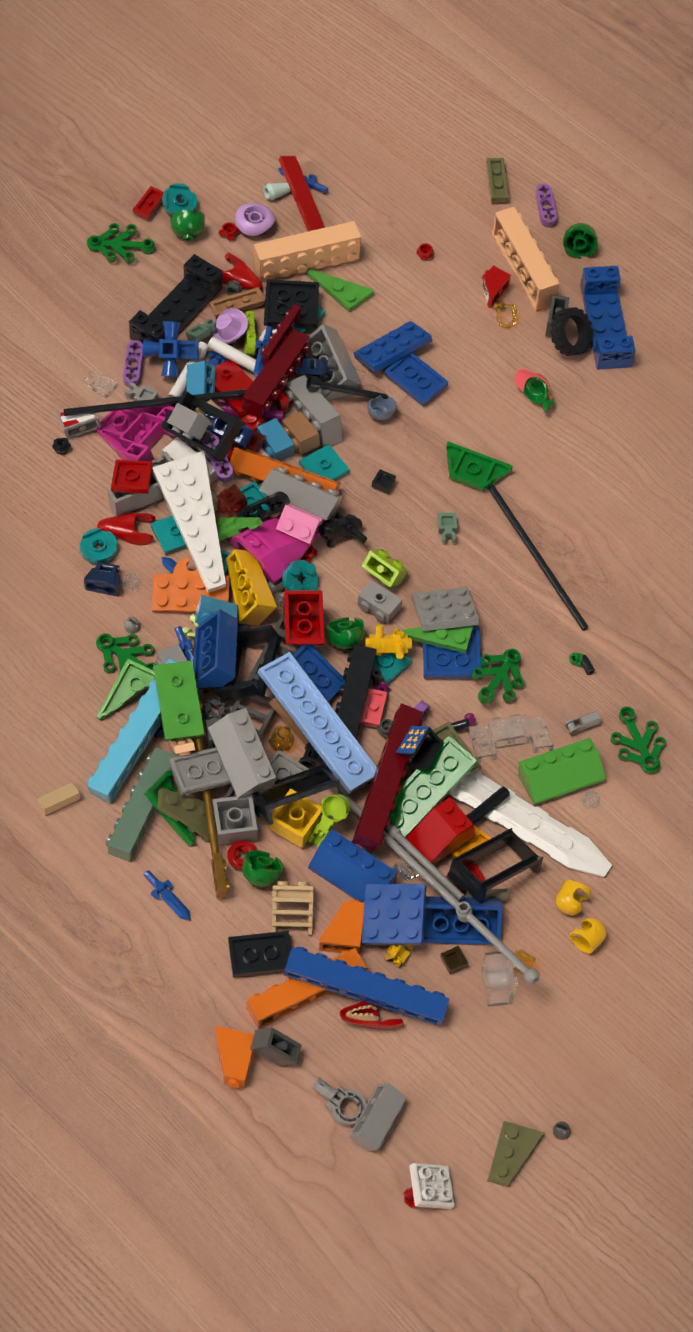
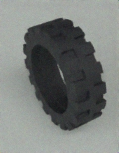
[550,307,593,356]

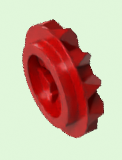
[227,841,258,871]

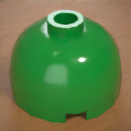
[170,210,205,241]
[563,223,598,259]
[326,617,365,651]
[242,850,283,888]

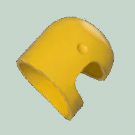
[555,880,591,916]
[569,917,606,954]

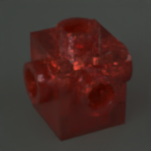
[216,484,248,518]

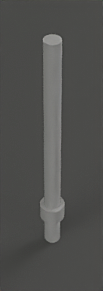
[385,823,465,901]

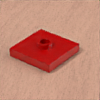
[111,460,153,494]

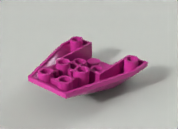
[226,515,320,584]

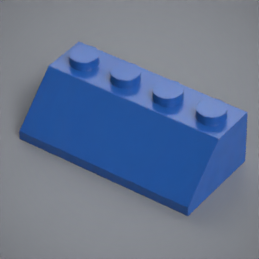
[193,609,238,688]
[308,829,397,903]
[423,896,502,945]

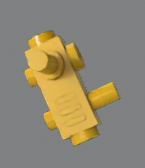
[365,624,412,659]

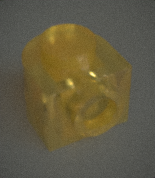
[268,726,295,751]
[510,949,536,975]

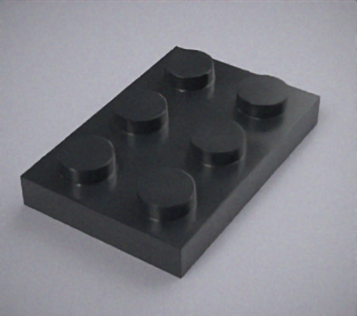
[228,931,291,978]

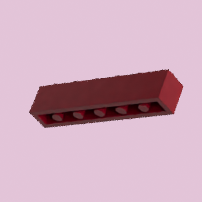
[242,328,311,417]

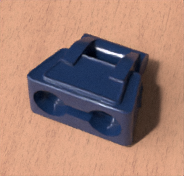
[84,561,120,596]

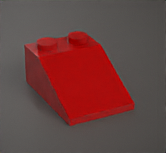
[283,591,325,645]
[406,797,476,864]

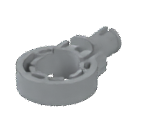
[312,1077,367,1127]

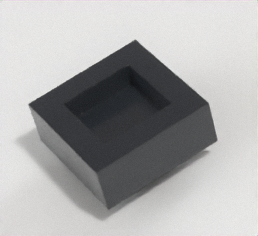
[371,469,396,493]

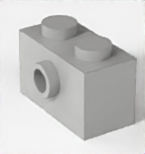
[167,403,211,440]
[358,580,402,624]

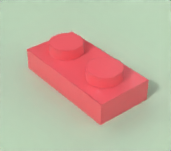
[360,688,387,728]

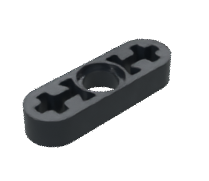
[242,491,289,520]

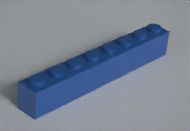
[283,947,449,1026]

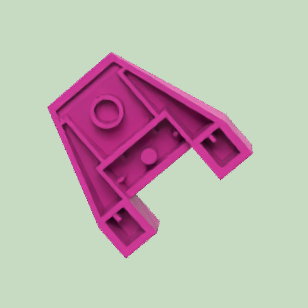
[96,406,176,461]

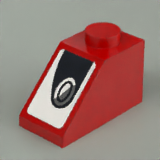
[482,265,511,308]

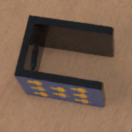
[396,726,444,770]

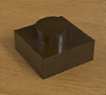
[440,946,468,974]

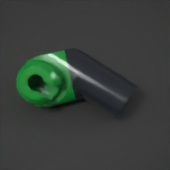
[569,653,595,675]

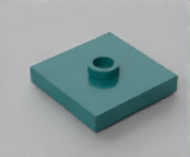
[299,444,350,481]
[150,516,187,556]

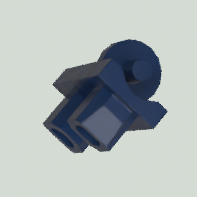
[296,359,333,381]

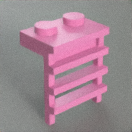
[276,504,327,544]

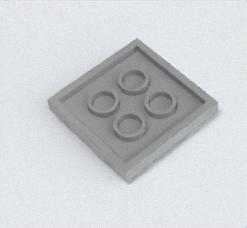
[412,587,479,631]

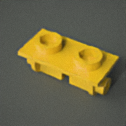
[384,945,415,967]

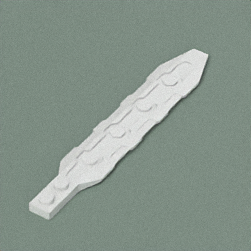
[410,755,612,878]

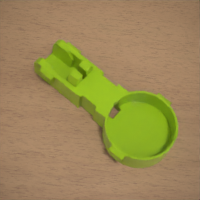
[244,311,256,357]
[308,794,350,849]

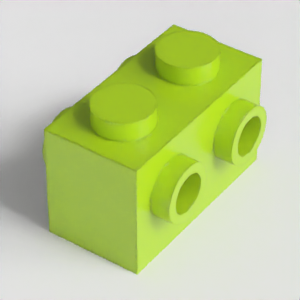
[362,549,408,587]

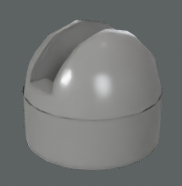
[124,617,139,634]

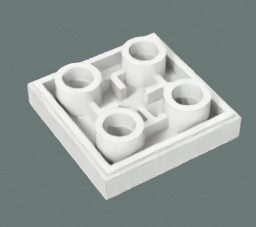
[409,1163,455,1209]

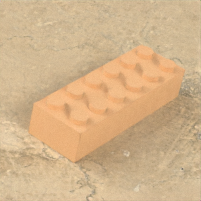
[492,207,560,312]
[253,221,361,282]

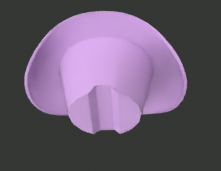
[235,203,275,236]
[213,308,248,344]

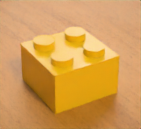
[269,789,323,848]

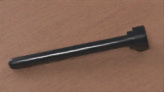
[306,375,389,399]

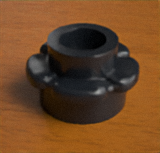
[52,438,71,455]

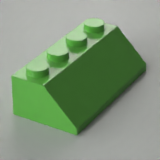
[518,738,606,805]

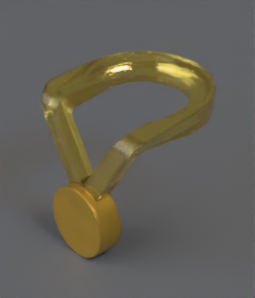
[493,302,517,328]

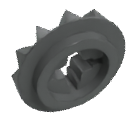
[201,696,230,723]

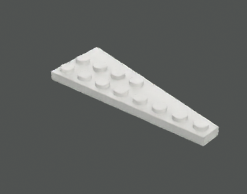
[152,451,226,593]

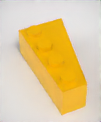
[226,549,277,626]

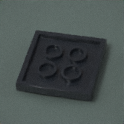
[264,279,320,329]

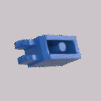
[204,412,253,449]

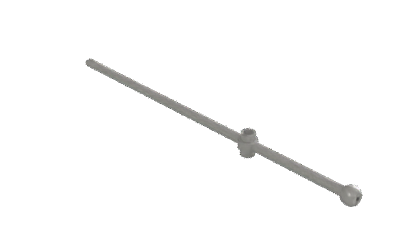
[330,789,540,984]

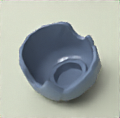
[367,395,397,421]

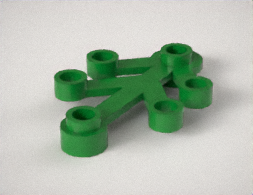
[87,223,155,263]
[96,633,157,674]
[471,649,524,704]
[610,706,666,773]

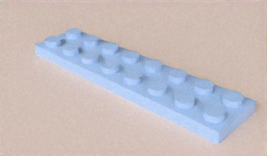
[257,652,377,794]

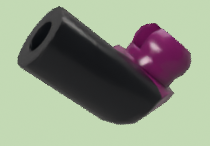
[372,669,389,693]
[450,713,476,732]

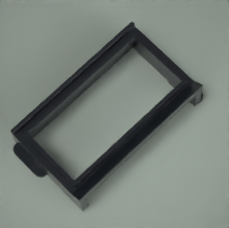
[161,391,247,462]
[214,625,281,703]
[252,764,346,825]
[447,828,543,903]

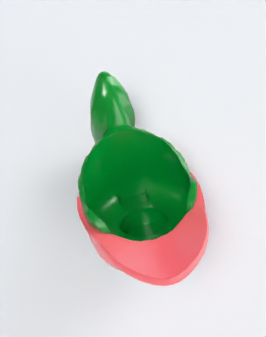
[515,369,555,412]

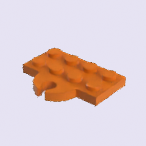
[152,557,230,613]

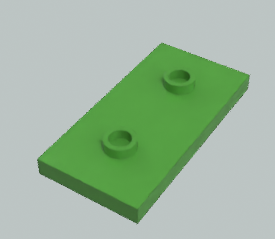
[153,660,205,741]

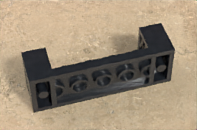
[129,254,223,356]

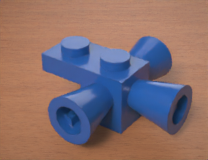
[142,321,199,377]

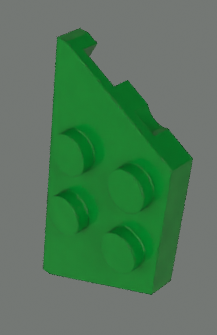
[446,441,513,491]

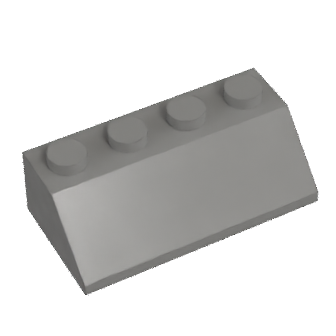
[303,324,361,401]
[259,466,343,520]
[208,708,276,799]

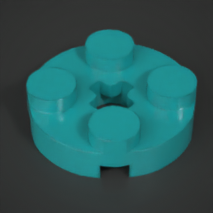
[162,183,197,215]
[80,528,117,565]
[282,560,318,591]

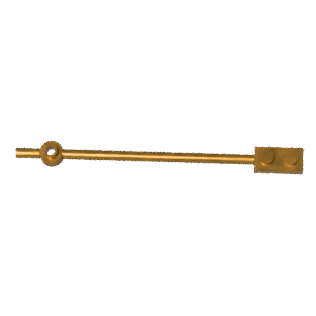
[194,701,229,898]

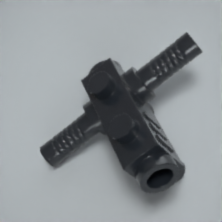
[319,511,367,547]

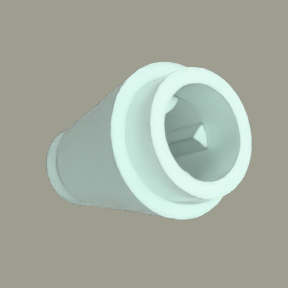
[263,183,290,200]

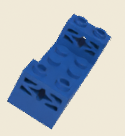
[580,266,635,370]

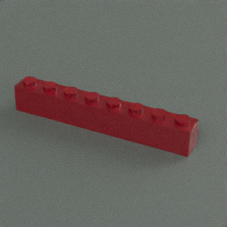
[352,703,423,851]

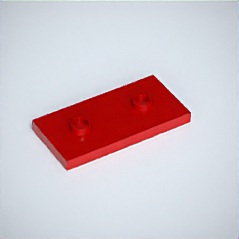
[215,360,253,417]

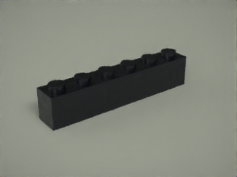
[335,645,377,740]

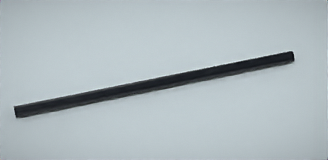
[63,389,246,416]
[488,486,589,631]

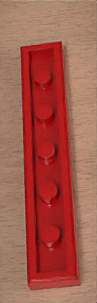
[279,156,325,232]

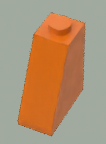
[319,900,364,953]
[215,1026,254,1089]

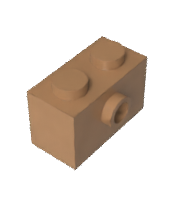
[282,412,320,455]

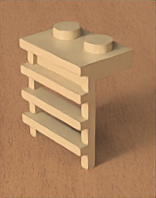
[272,881,313,935]

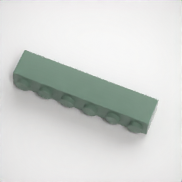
[106,747,177,862]

